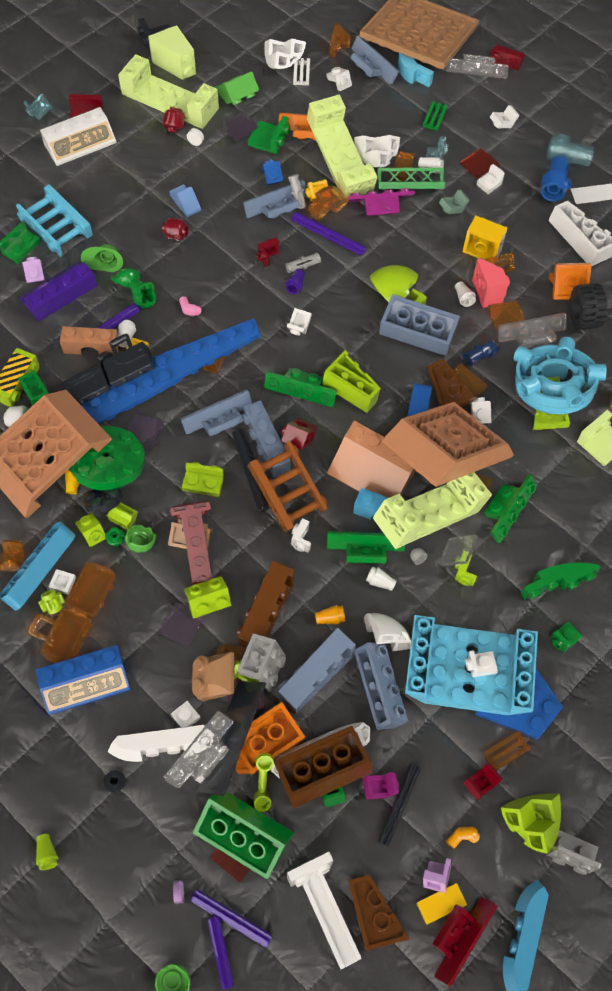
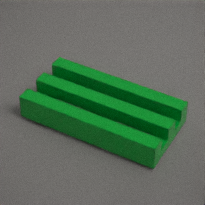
[423,101,448,131]

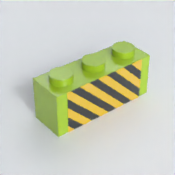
[0,348,39,407]

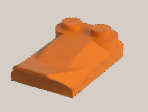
[235,702,306,775]

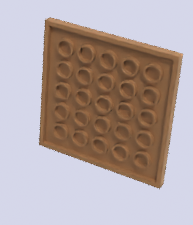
[359,0,480,70]

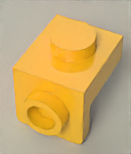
[305,180,330,202]

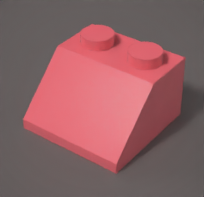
[472,258,510,308]

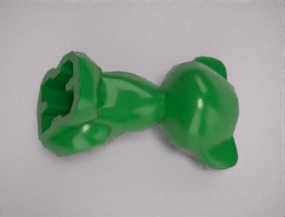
[111,268,156,309]

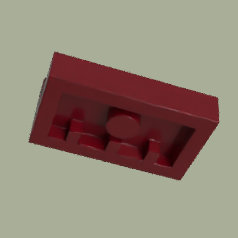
[490,44,525,70]

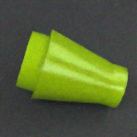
[36,834,59,870]

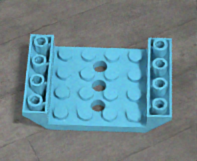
[405,615,538,715]

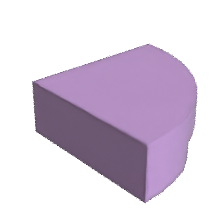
[173,879,185,904]

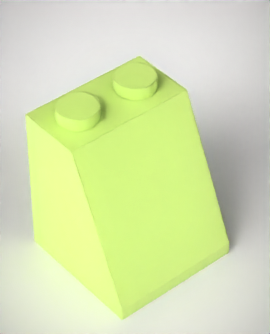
[148,25,196,80]

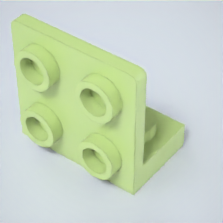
[577,410,612,466]

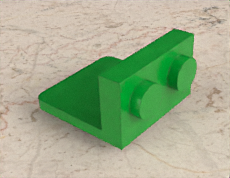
[248,116,291,155]

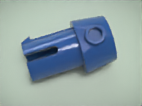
[541,156,571,202]

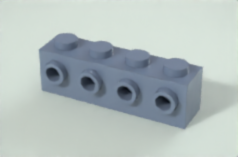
[242,400,291,478]
[354,643,409,730]

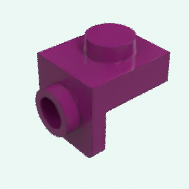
[362,772,399,800]

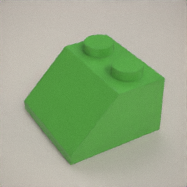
[214,71,259,105]

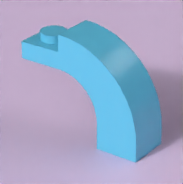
[398,52,434,87]

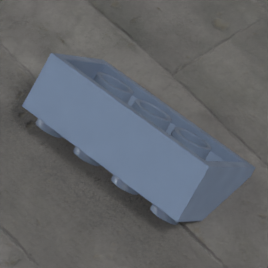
[379,294,460,356]

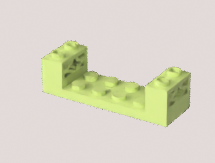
[118,54,219,129]
[307,94,377,201]
[373,472,492,549]

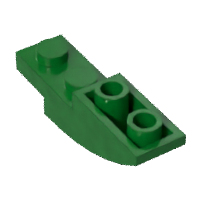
[521,563,600,600]

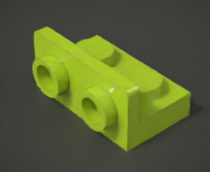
[182,462,224,497]

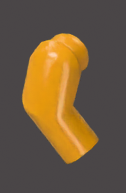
[446,827,480,849]

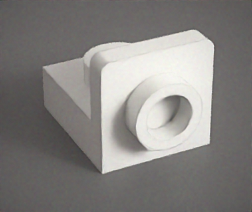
[476,164,504,194]
[465,650,498,677]

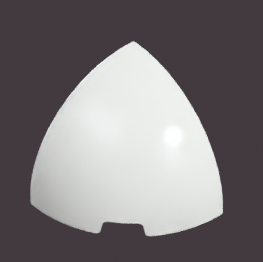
[265,39,306,69]
[354,135,400,167]
[364,613,411,651]

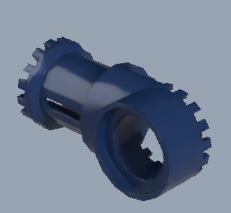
[463,340,500,367]

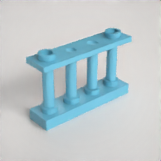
[16,184,93,257]

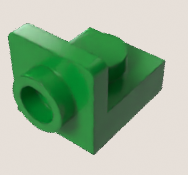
[550,621,583,653]

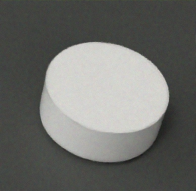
[187,128,204,146]

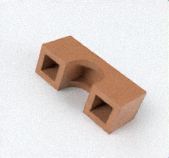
[60,326,119,355]

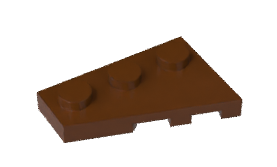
[427,359,477,407]
[348,875,410,952]

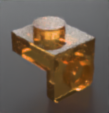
[0,540,25,571]

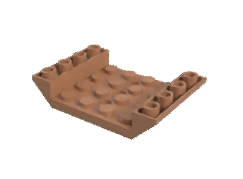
[0,390,112,519]

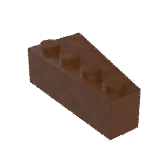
[236,560,295,647]

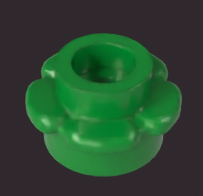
[105,527,125,546]

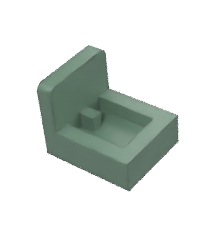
[439,190,469,214]

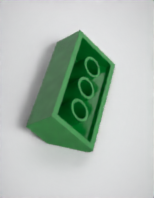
[193,791,294,880]

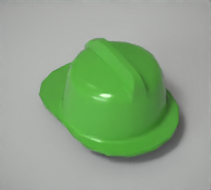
[81,244,123,272]

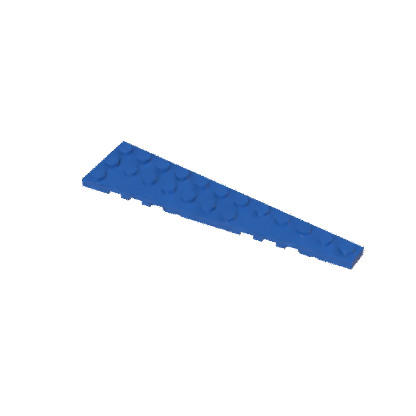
[81,318,261,424]

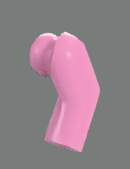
[179,297,201,316]

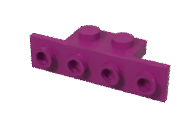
[347,188,415,216]

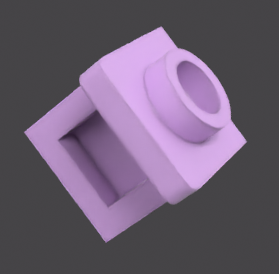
[23,257,45,283]

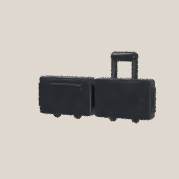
[60,333,155,405]

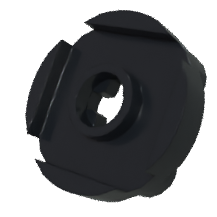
[83,488,123,513]

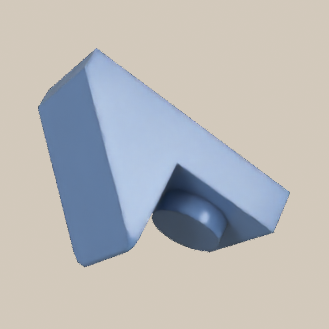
[169,184,201,217]

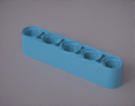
[0,521,75,611]

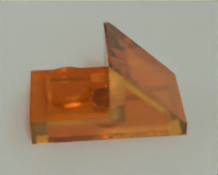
[329,23,351,58]

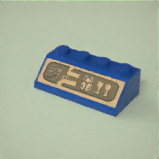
[35,645,131,715]

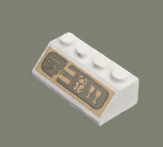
[40,107,116,166]

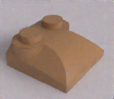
[192,652,234,701]

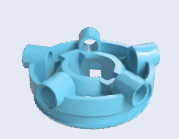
[514,337,607,415]

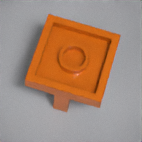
[549,263,592,300]

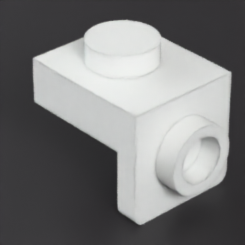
[326,67,352,91]
[490,105,519,129]
[287,308,312,336]
[469,397,491,424]
[291,518,311,553]

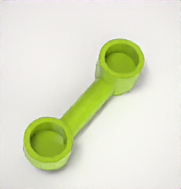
[253,753,274,812]

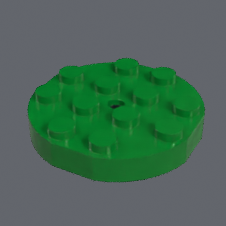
[69,426,145,490]

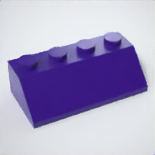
[19,262,97,322]

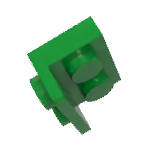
[0,222,41,264]

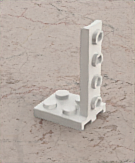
[287,852,361,970]

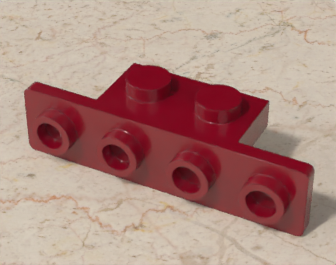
[432,897,498,987]

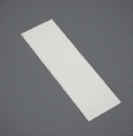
[571,184,612,204]

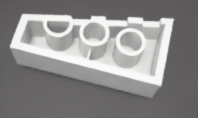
[548,201,612,266]

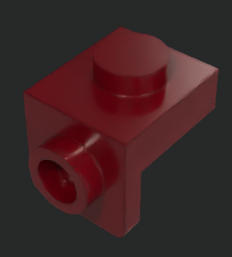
[256,237,279,267]
[463,763,503,800]

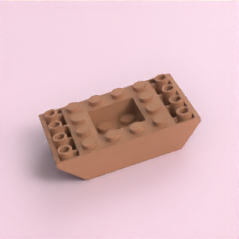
[382,402,514,487]

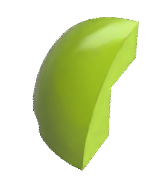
[369,265,418,302]
[501,793,561,854]

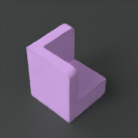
[423,858,451,893]

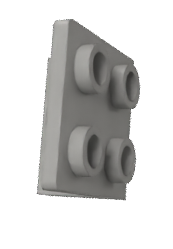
[237,633,286,692]
[547,830,601,875]

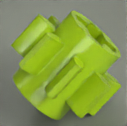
[38,589,65,614]

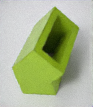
[107,502,138,530]

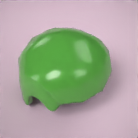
[125,525,156,553]
[155,963,191,991]

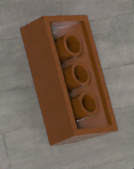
[274,726,372,809]

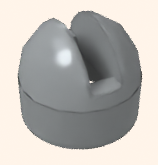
[410,548,428,565]

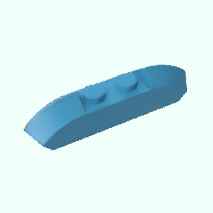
[503,879,549,991]

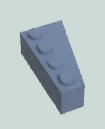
[278,628,356,714]

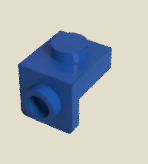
[262,160,284,185]

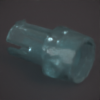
[546,134,594,167]

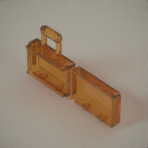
[28,562,116,663]

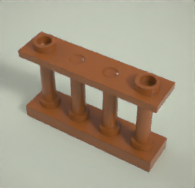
[247,441,328,533]

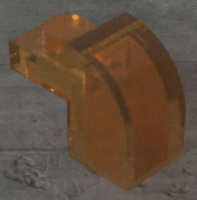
[307,186,348,221]

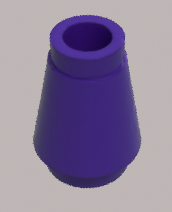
[286,269,305,294]

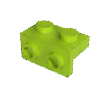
[184,577,231,619]

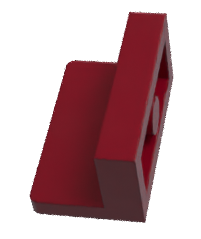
[69,94,104,118]

